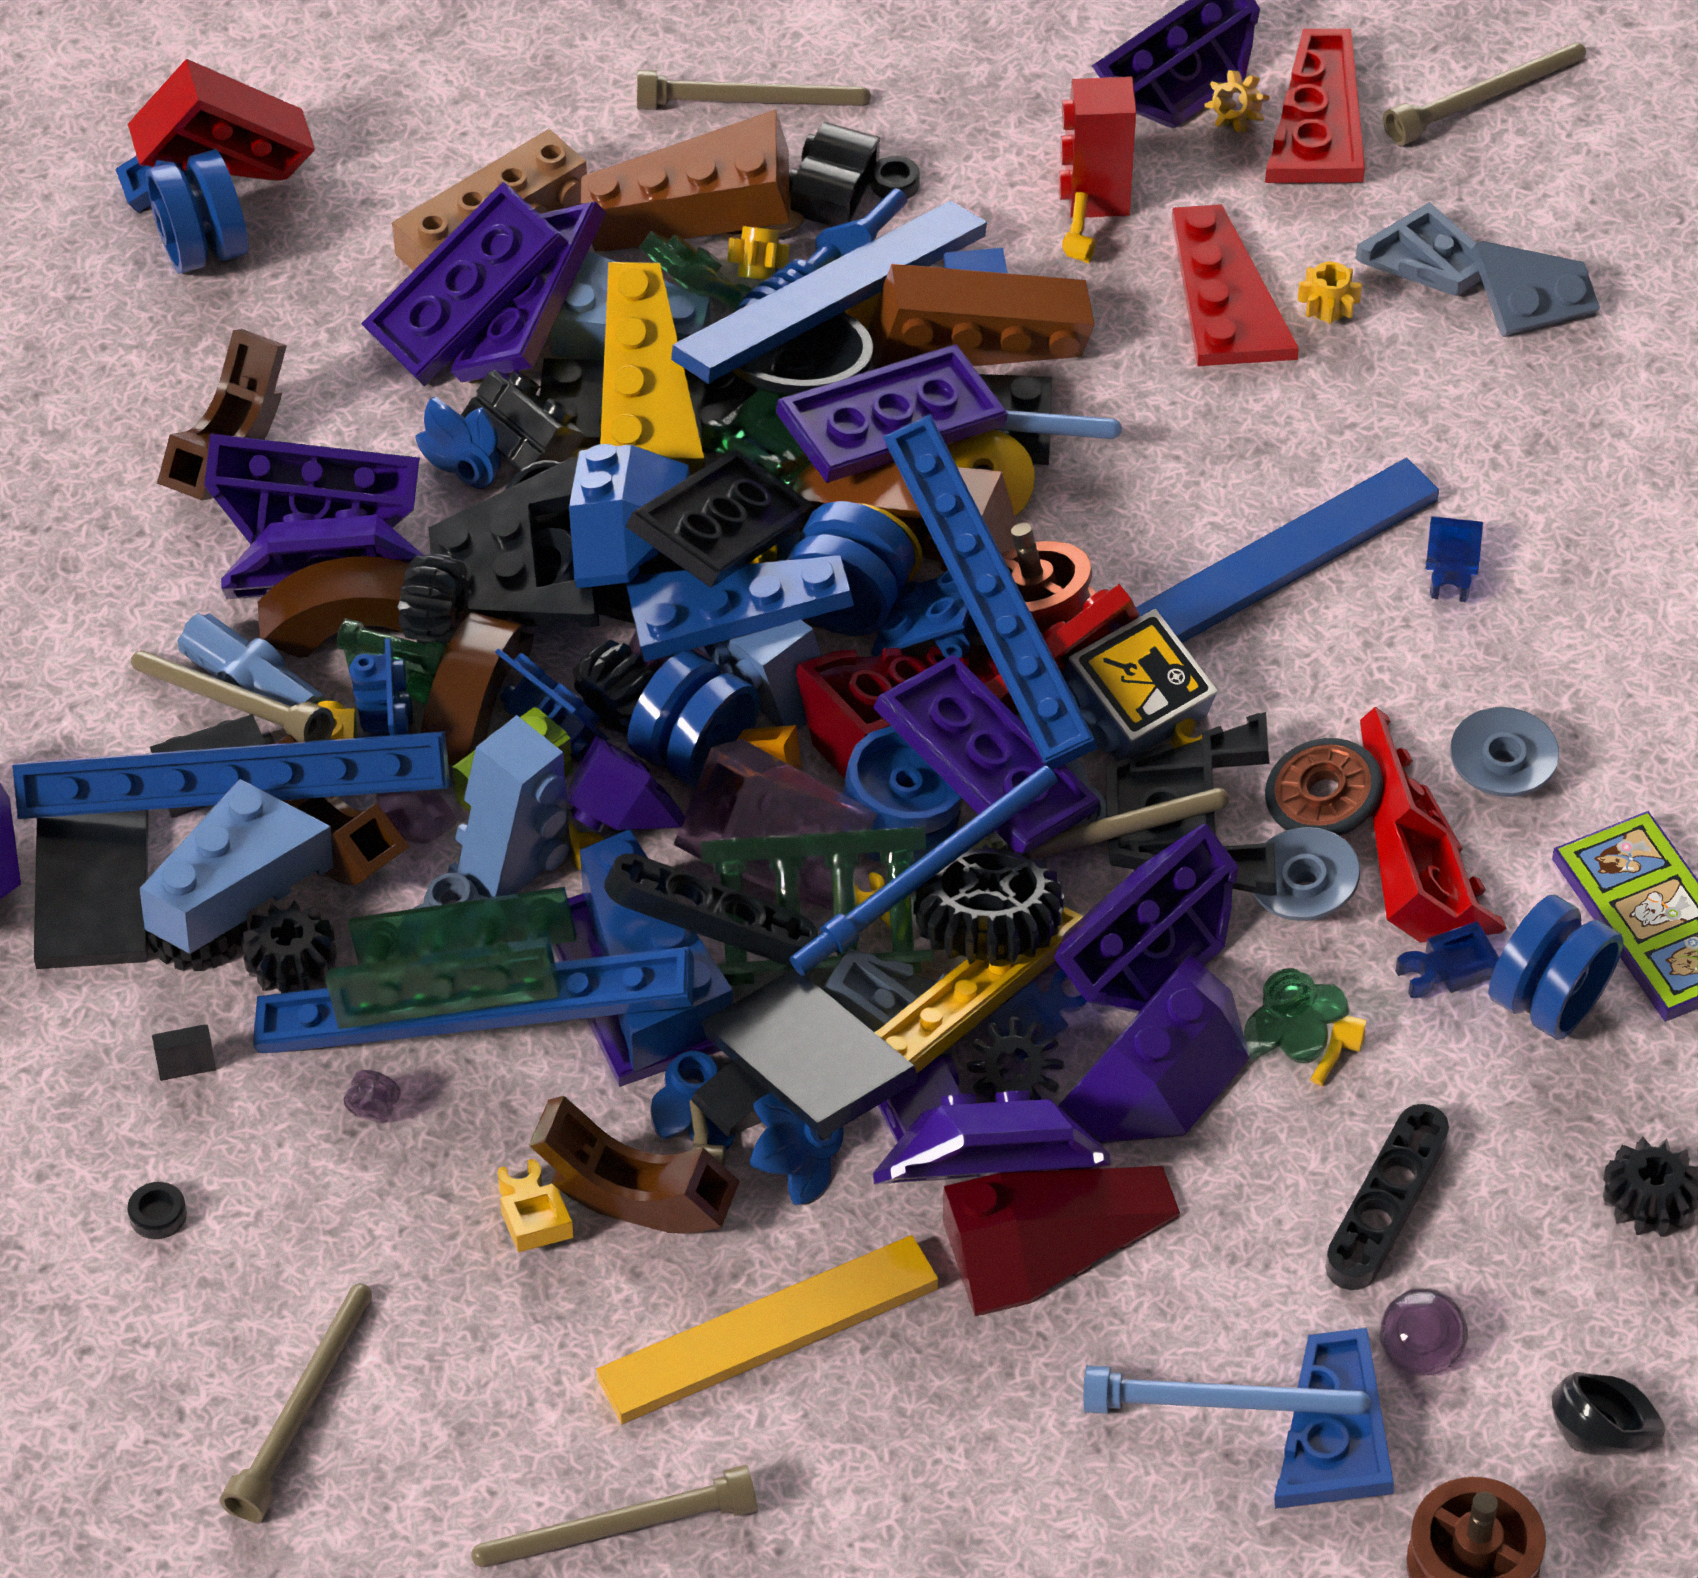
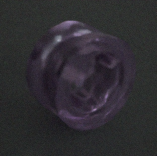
[343,1070,401,1123]

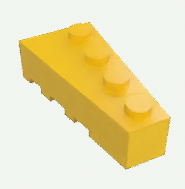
[600,262,705,476]

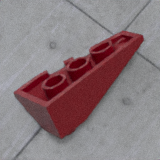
[796,645,998,779]
[943,1166,1180,1317]

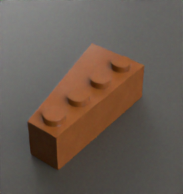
[581,109,790,251]
[867,264,1095,370]
[792,457,1017,572]

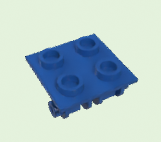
[871,570,977,659]
[349,638,413,735]
[495,648,609,761]

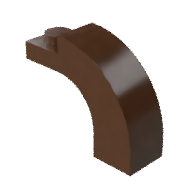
[157,329,287,500]
[258,556,443,658]
[420,612,534,766]
[275,734,409,885]
[529,1096,740,1234]

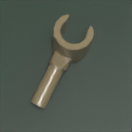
[689,1100,725,1166]

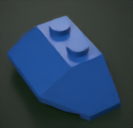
[569,444,690,588]

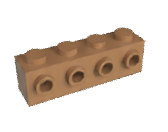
[392,129,587,271]

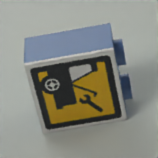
[1062,608,1218,761]

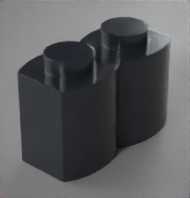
[789,122,880,226]

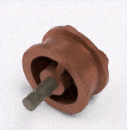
[1001,523,1097,635]
[1406,1477,1546,1578]

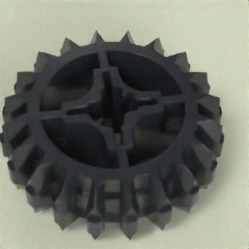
[913,843,1064,966]

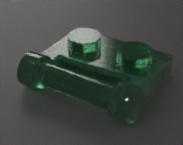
[639,232,753,312]
[701,390,812,485]
[337,618,448,704]

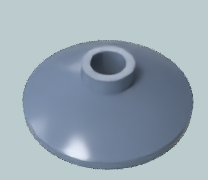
[1450,707,1559,797]
[1253,827,1360,921]

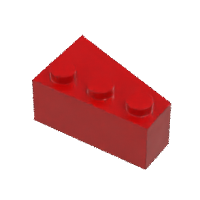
[128,58,315,181]
[1058,77,1136,218]

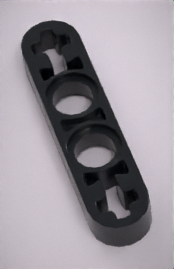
[604,853,818,966]
[1325,1104,1449,1290]

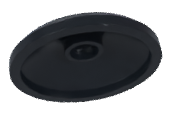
[732,306,873,396]

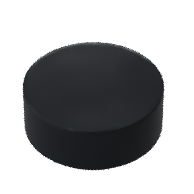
[870,156,920,199]
[127,1182,187,1239]

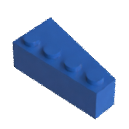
[580,829,733,1073]

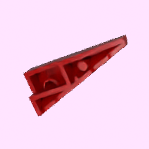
[1360,707,1507,943]

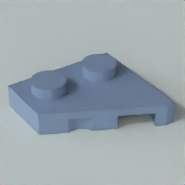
[1355,202,1482,296]
[1472,241,1600,337]
[822,948,947,1033]

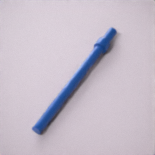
[790,765,1058,975]

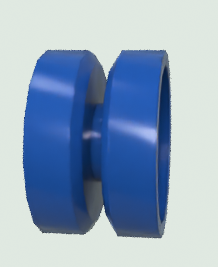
[146,149,249,274]
[787,501,916,636]
[628,651,760,790]
[839,726,963,866]
[1488,894,1624,1040]

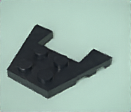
[428,457,600,628]
[1106,712,1277,896]

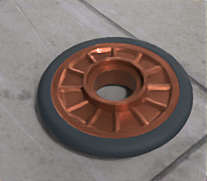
[1265,738,1383,836]

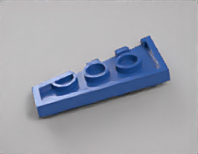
[626,555,854,662]

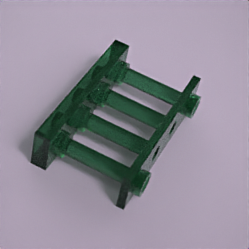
[700,827,934,985]
[325,887,577,1029]

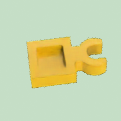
[498,1159,573,1253]

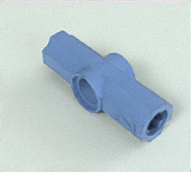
[177,613,325,707]

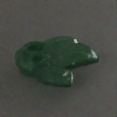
[1244,968,1350,1063]

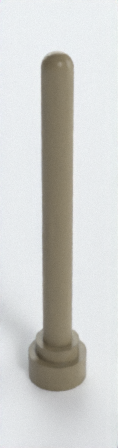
[1383,42,1586,147]
[637,70,871,109]
[131,651,334,742]
[971,788,1229,859]
[219,1283,372,1523]
[471,1464,758,1567]

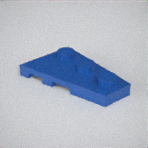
[1274,1327,1394,1509]

